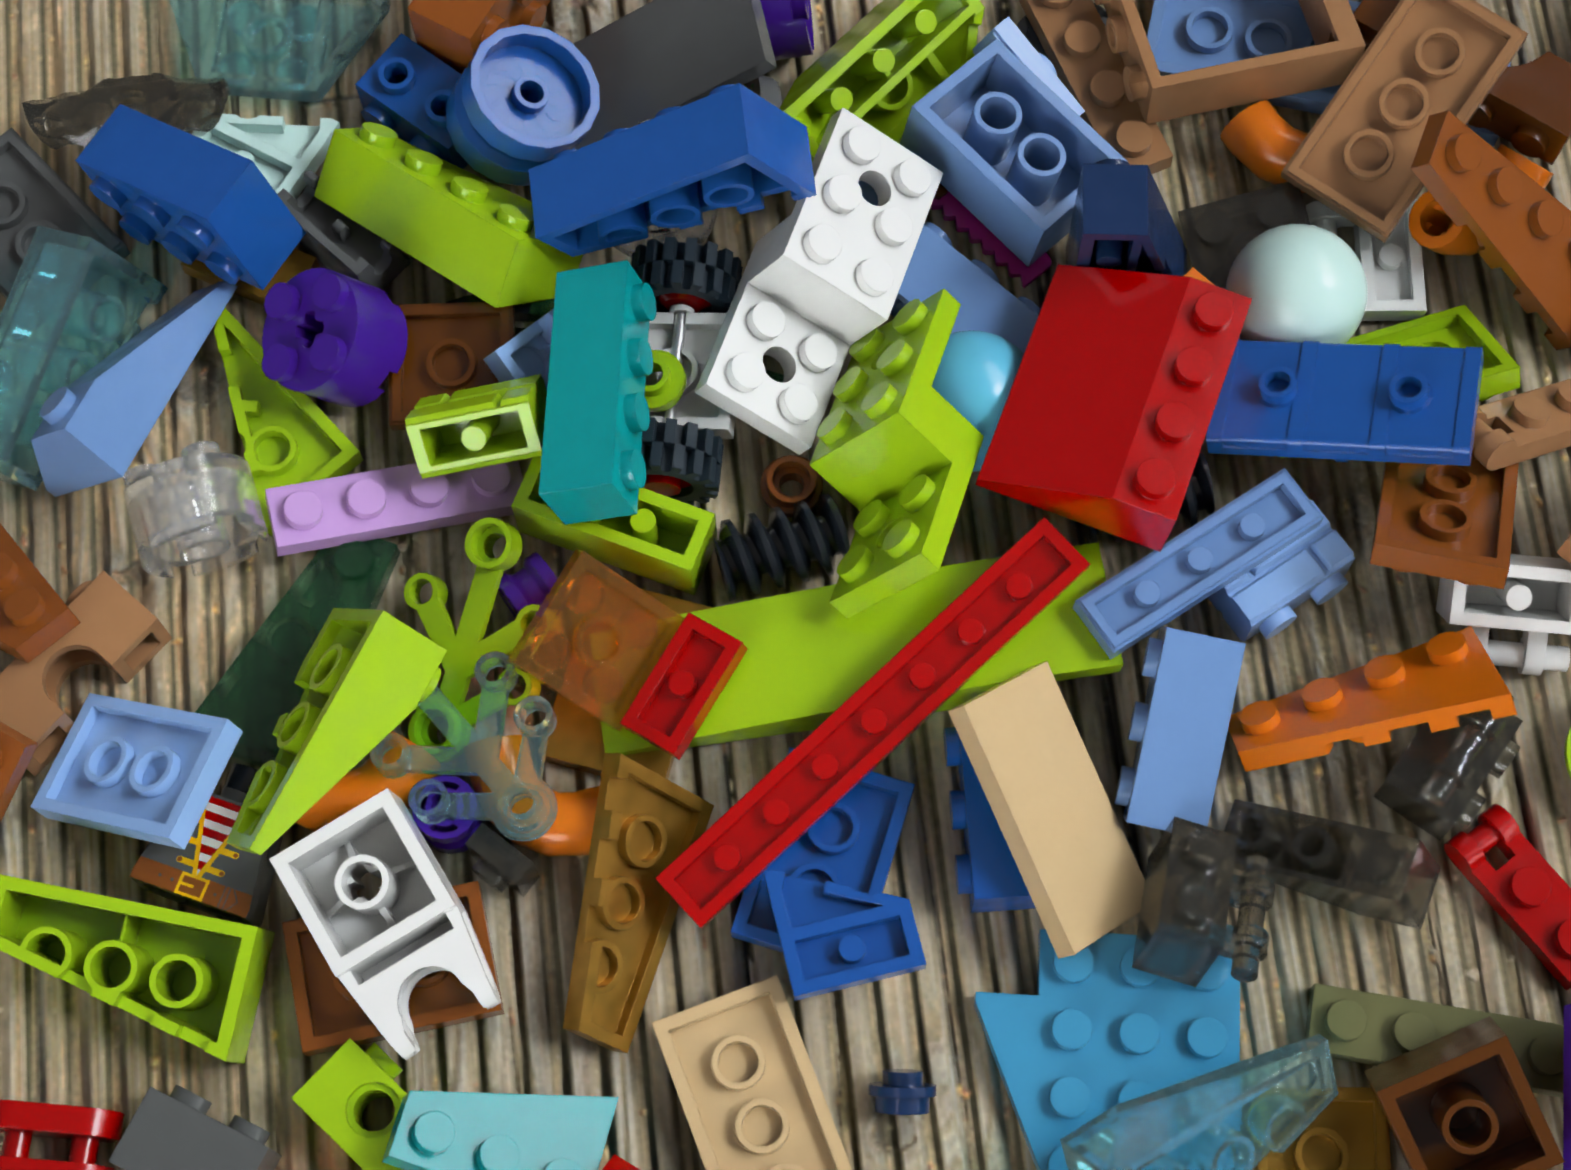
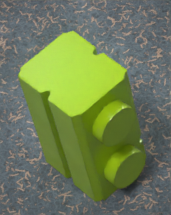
[405,374,547,479]

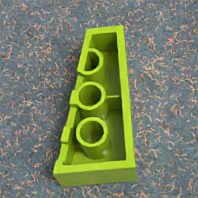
[314,122,583,308]
[0,874,275,1064]

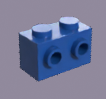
[355,33,468,169]

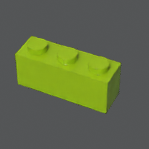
[511,456,718,595]

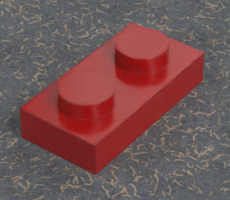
[620,612,748,760]

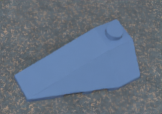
[31,281,237,497]

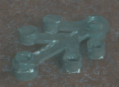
[370,651,558,841]

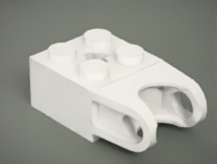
[269,788,501,1060]

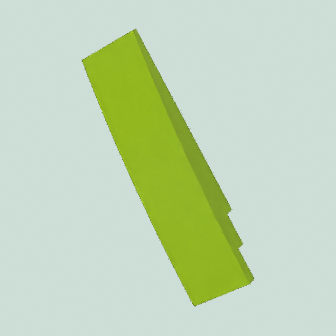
[588,542,1124,755]

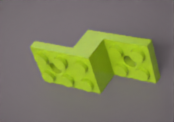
[809,288,984,619]

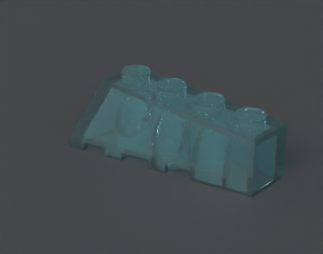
[0,226,168,491]

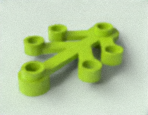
[404,517,560,764]

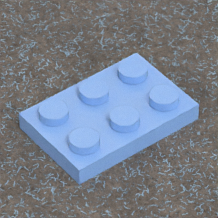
[30,693,243,850]

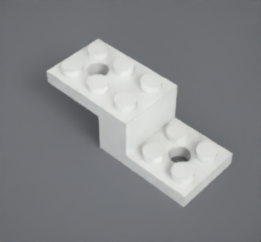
[695,108,943,455]

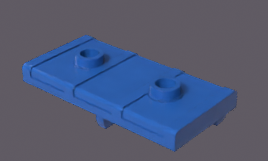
[1206,339,1484,466]

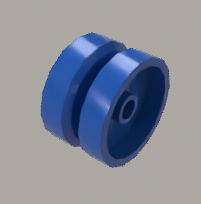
[446,24,600,186]

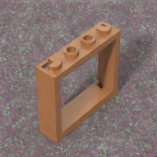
[1094,0,1366,124]

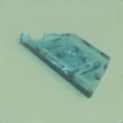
[169,0,391,103]

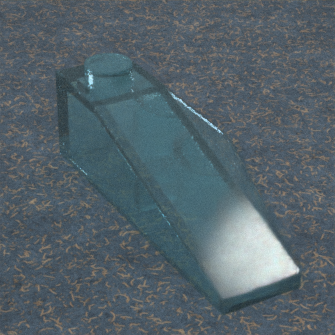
[1060,1034,1338,1170]

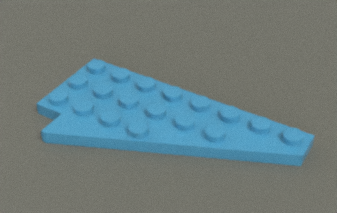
[974,929,1240,1170]

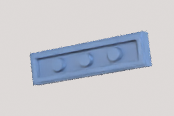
[1073,468,1324,660]

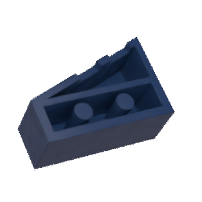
[1066,159,1188,276]

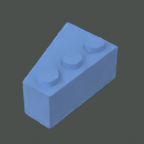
[1114,627,1246,839]

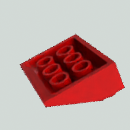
[975,264,1252,552]

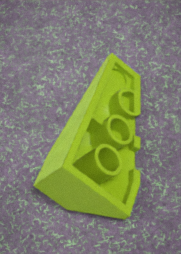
[226,608,447,855]

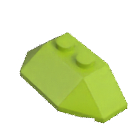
[780,0,985,162]

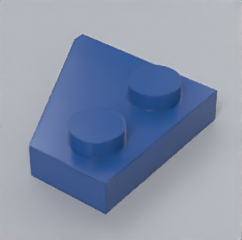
[764,869,926,1001]

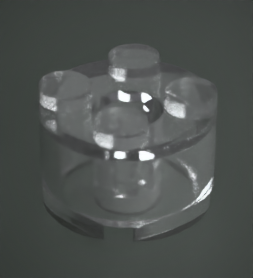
[123,441,269,578]

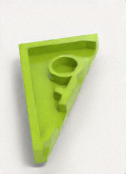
[214,308,363,537]

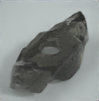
[22,73,230,150]

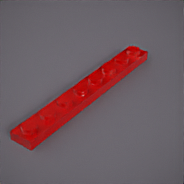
[655,517,1090,929]

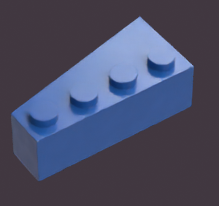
[528,83,817,257]

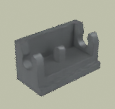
[277,171,411,290]

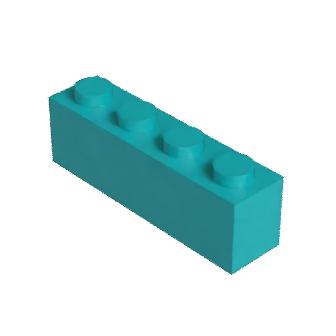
[539,260,657,525]

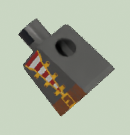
[129,763,283,927]

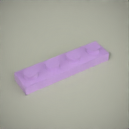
[265,460,523,557]

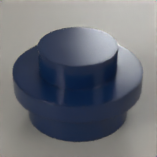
[869,1069,936,1115]

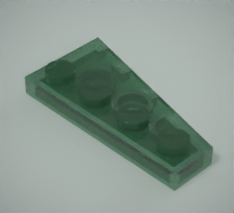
[195,539,401,767]

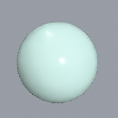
[1226,224,1367,344]

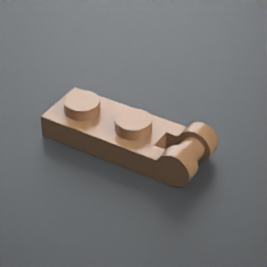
[1473,379,1571,471]

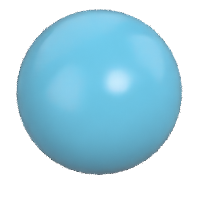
[932,330,1024,472]

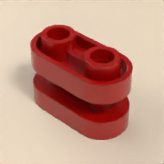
[0,1100,125,1170]

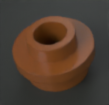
[760,455,823,517]

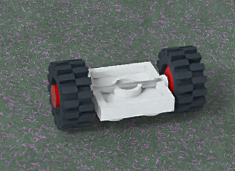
[631,237,743,506]

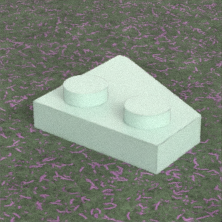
[192,113,341,199]

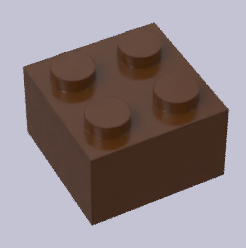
[1364,1016,1565,1170]

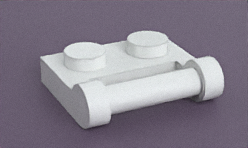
[1305,199,1427,321]

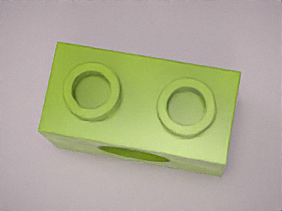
[291,1038,424,1170]

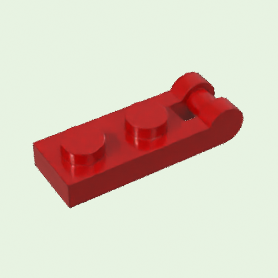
[1443,804,1571,991]

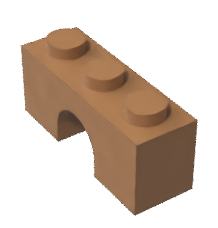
[0,570,172,777]

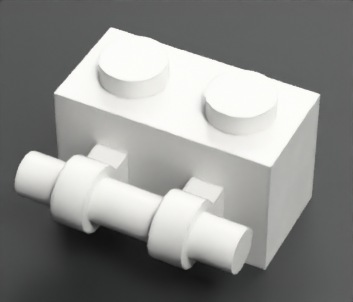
[1436,554,1571,676]

